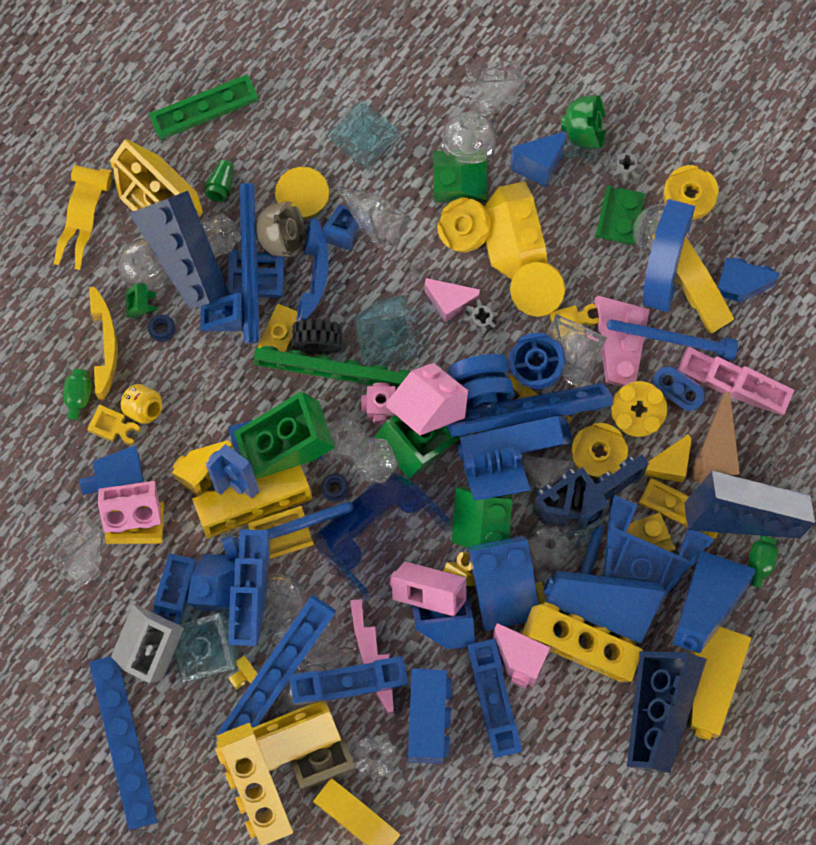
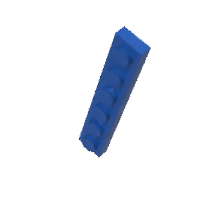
[446,383,613,437]
[217,594,336,735]
[89,656,158,831]

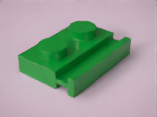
[595,185,646,246]

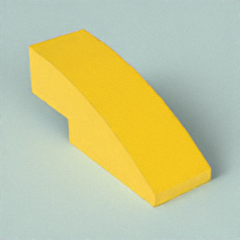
[313,778,400,845]

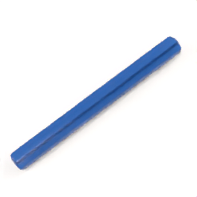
[239,183,259,344]

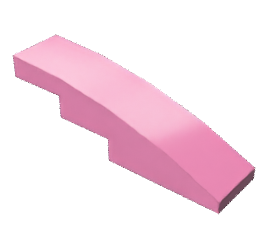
[678,347,794,416]
[350,599,394,715]

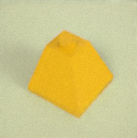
[172,440,234,497]

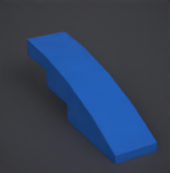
[228,530,271,646]
[153,553,197,675]

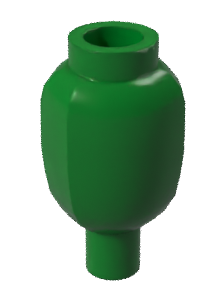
[63,369,92,421]
[748,536,779,588]

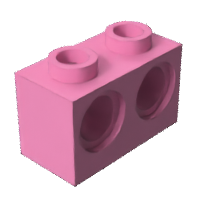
[98,481,161,533]

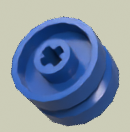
[447,354,515,409]

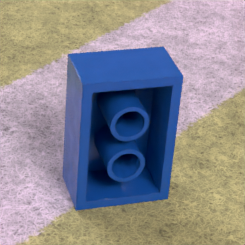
[408,669,452,764]

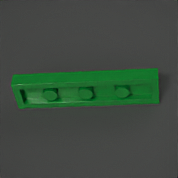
[148,74,259,141]

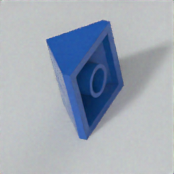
[510,131,566,187]

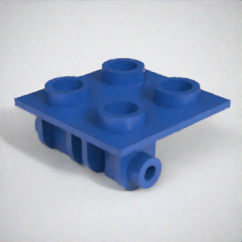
[464,446,530,501]

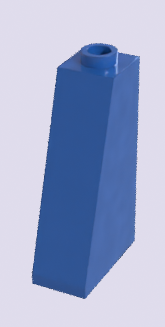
[458,416,573,461]
[673,551,756,653]
[543,571,665,643]

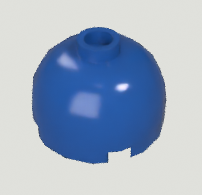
[509,333,565,390]

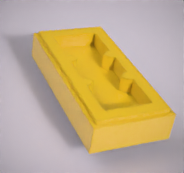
[257,303,297,352]

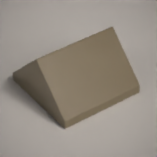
[291,730,356,792]

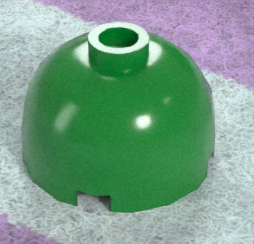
[561,95,606,149]

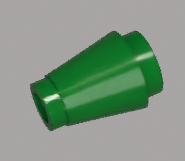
[204,160,234,202]

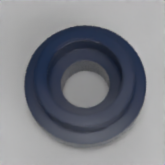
[148,315,176,342]
[321,474,349,502]

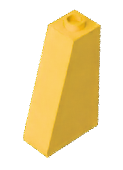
[689,627,751,741]

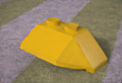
[110,139,203,217]
[484,181,548,280]

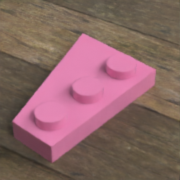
[595,296,650,387]

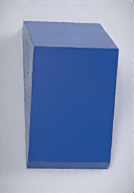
[324,204,365,251]
[200,293,243,331]

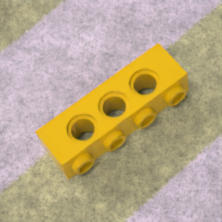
[522,602,643,683]
[215,722,293,845]

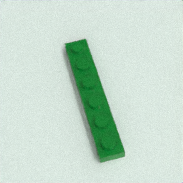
[253,346,411,390]

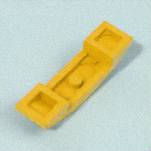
[89,287,118,400]

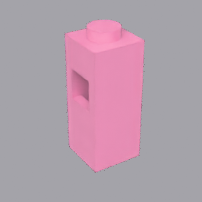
[390,561,467,616]

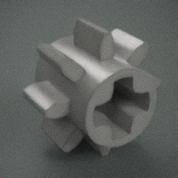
[609,149,643,185]
[463,299,498,334]

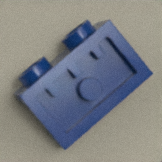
[206,444,260,499]

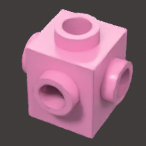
[361,383,395,425]

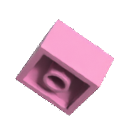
[386,363,468,435]
[493,623,550,688]

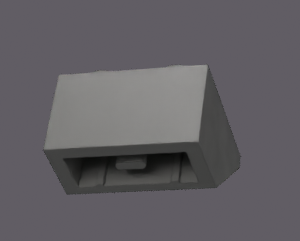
[111,604,184,683]

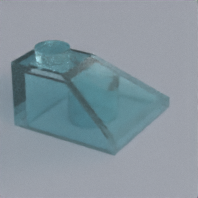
[326,99,402,170]
[354,295,418,367]
[174,612,239,684]

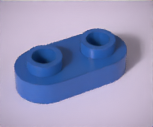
[653,366,706,411]

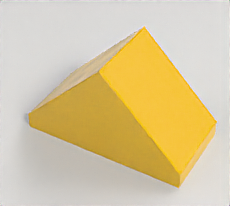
[644,434,692,483]

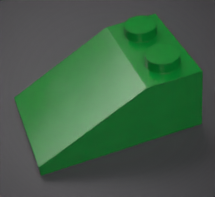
[234,391,335,479]

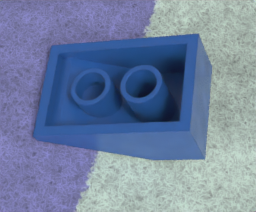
[468,535,538,631]

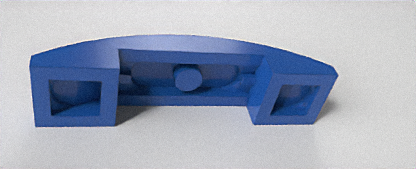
[643,199,695,312]
[296,218,329,322]
[467,639,523,758]
[288,656,408,705]

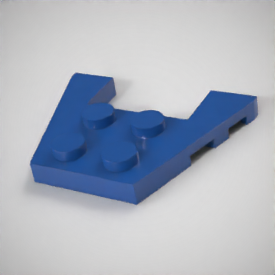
[603,494,714,598]

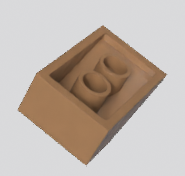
[692,392,740,486]

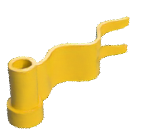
[53,165,113,270]

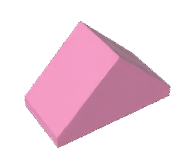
[425,278,480,322]

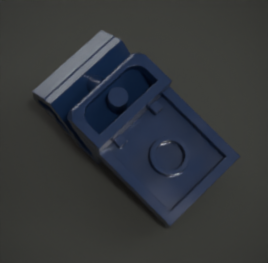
[533,454,649,529]

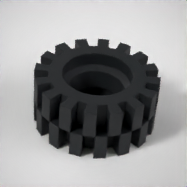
[292,319,342,354]

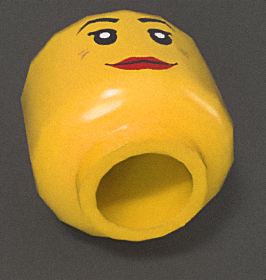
[121,384,162,424]

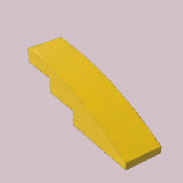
[652,234,734,333]

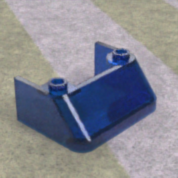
[315,472,450,603]

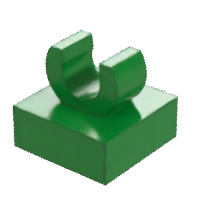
[126,283,157,318]

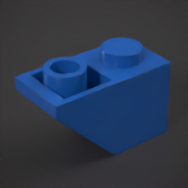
[717,257,780,303]

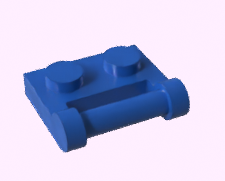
[228,249,285,298]

